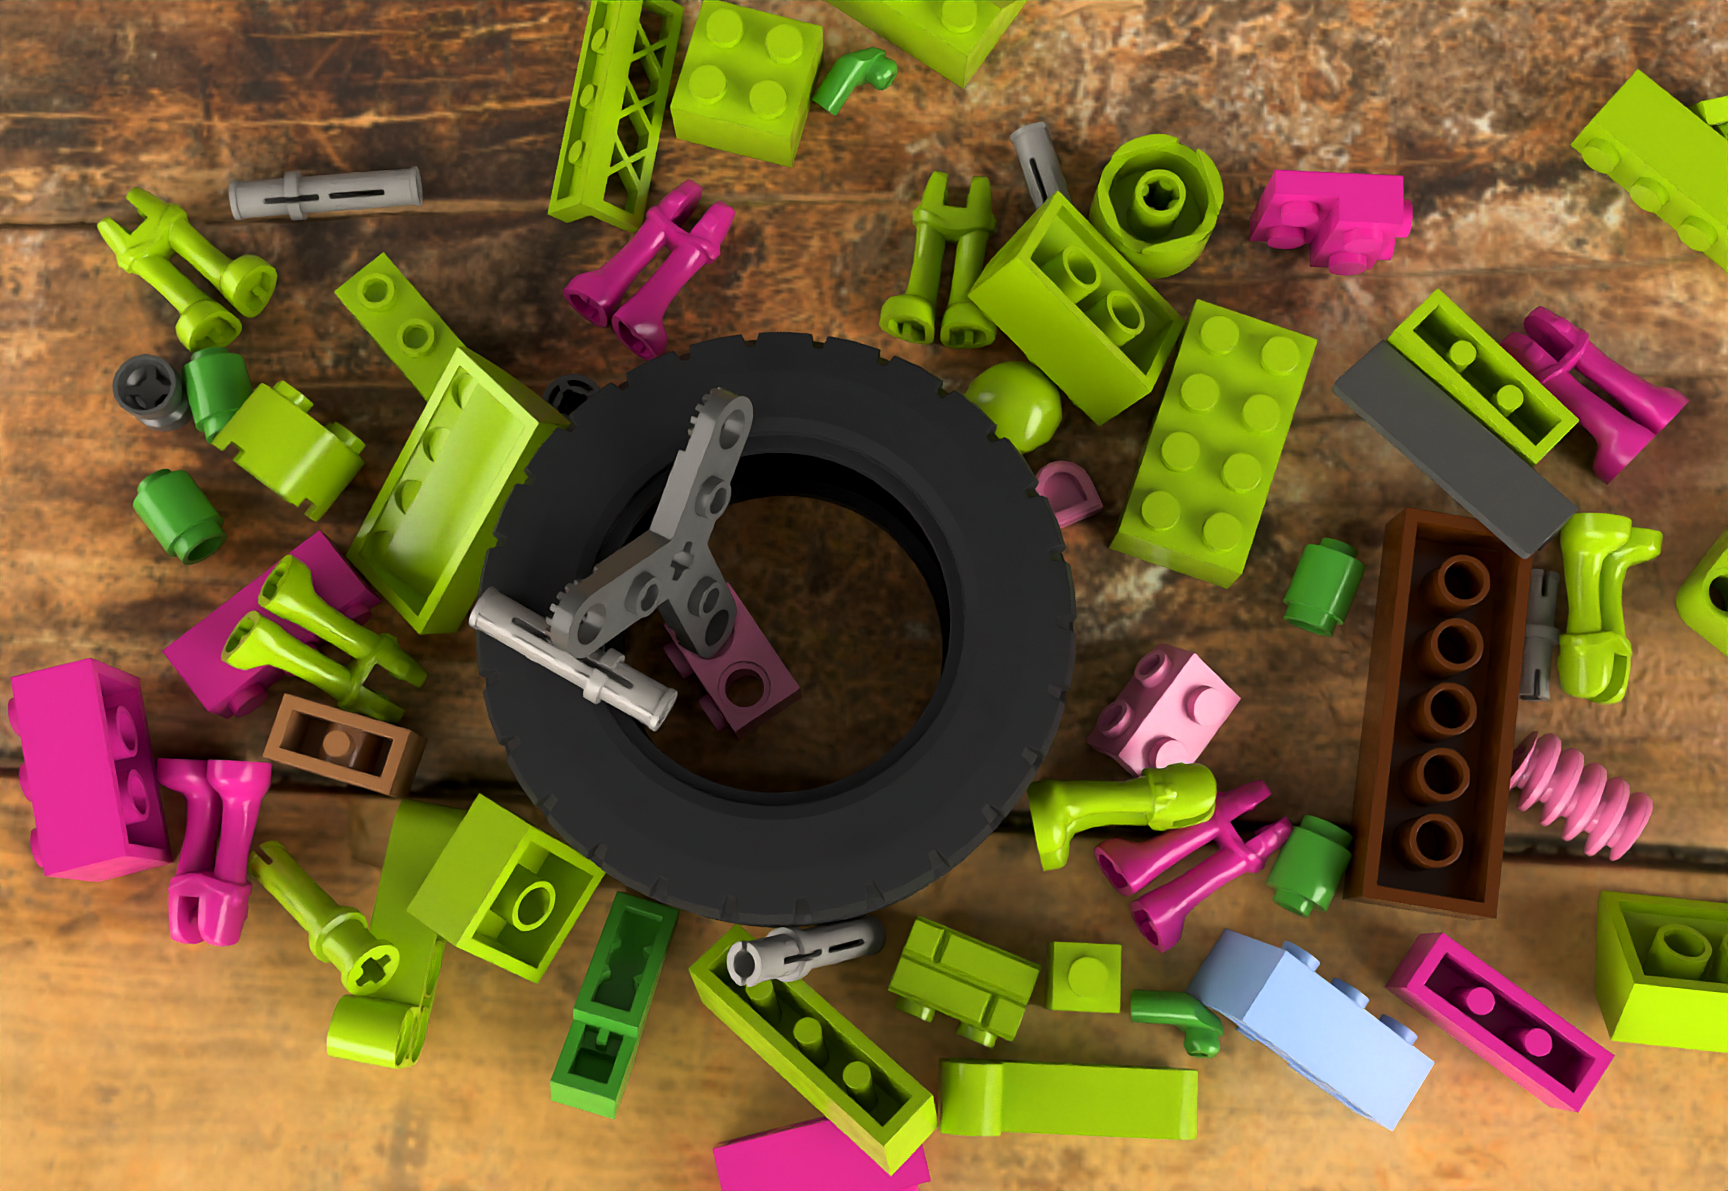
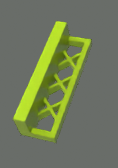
[547,0,685,233]

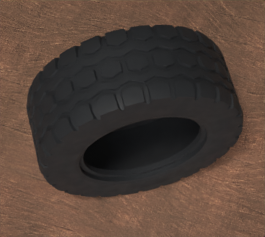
[476,332,1077,928]

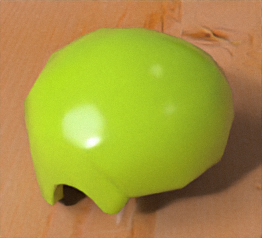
[964,361,1062,455]

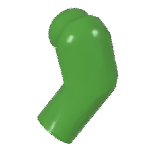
[811,47,898,116]
[1131,989,1224,1058]

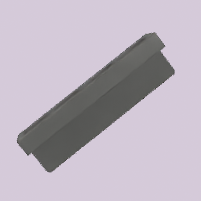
[1332,340,1579,559]

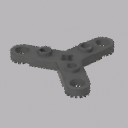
[545,387,753,658]

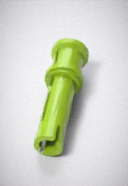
[247,840,400,996]

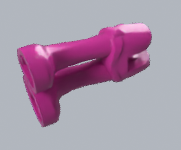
[563,179,735,361]
[1499,306,1690,485]
[156,758,272,947]
[1094,779,1293,953]

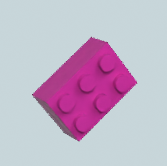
[8,658,173,882]

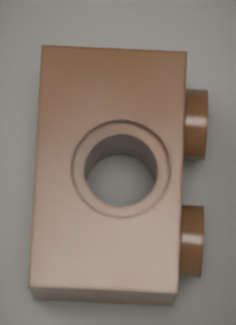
[262,693,428,800]

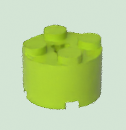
[1089,134,1224,279]
[211,380,366,523]

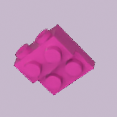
[1249,170,1413,276]

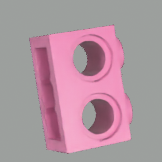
[662,582,802,740]

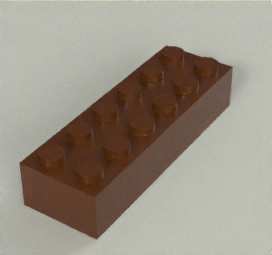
[1342,507,1533,921]

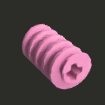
[1509,731,1653,861]

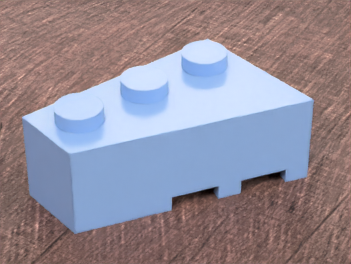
[1184,928,1435,1131]

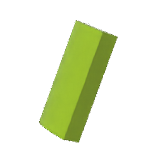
[345,346,571,635]

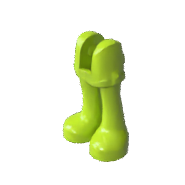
[879,171,997,349]
[97,187,278,354]
[1557,513,1663,705]
[221,554,428,725]
[1027,762,1217,871]

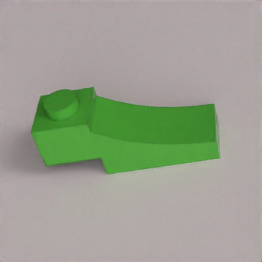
[550,891,680,1119]

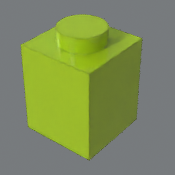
[1045,941,1122,1013]

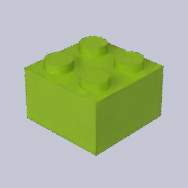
[670,0,824,168]
[406,793,606,984]

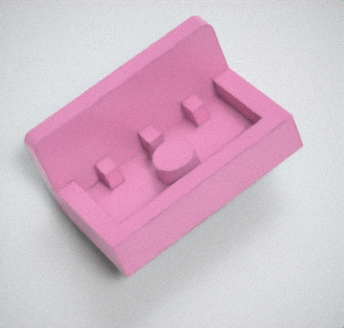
[1086,643,1241,778]

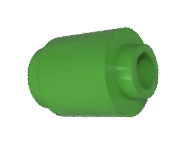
[181,347,253,444]
[133,469,227,565]
[1283,538,1366,637]
[1265,815,1353,918]

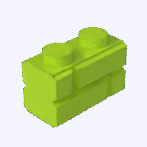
[887,915,1041,1048]

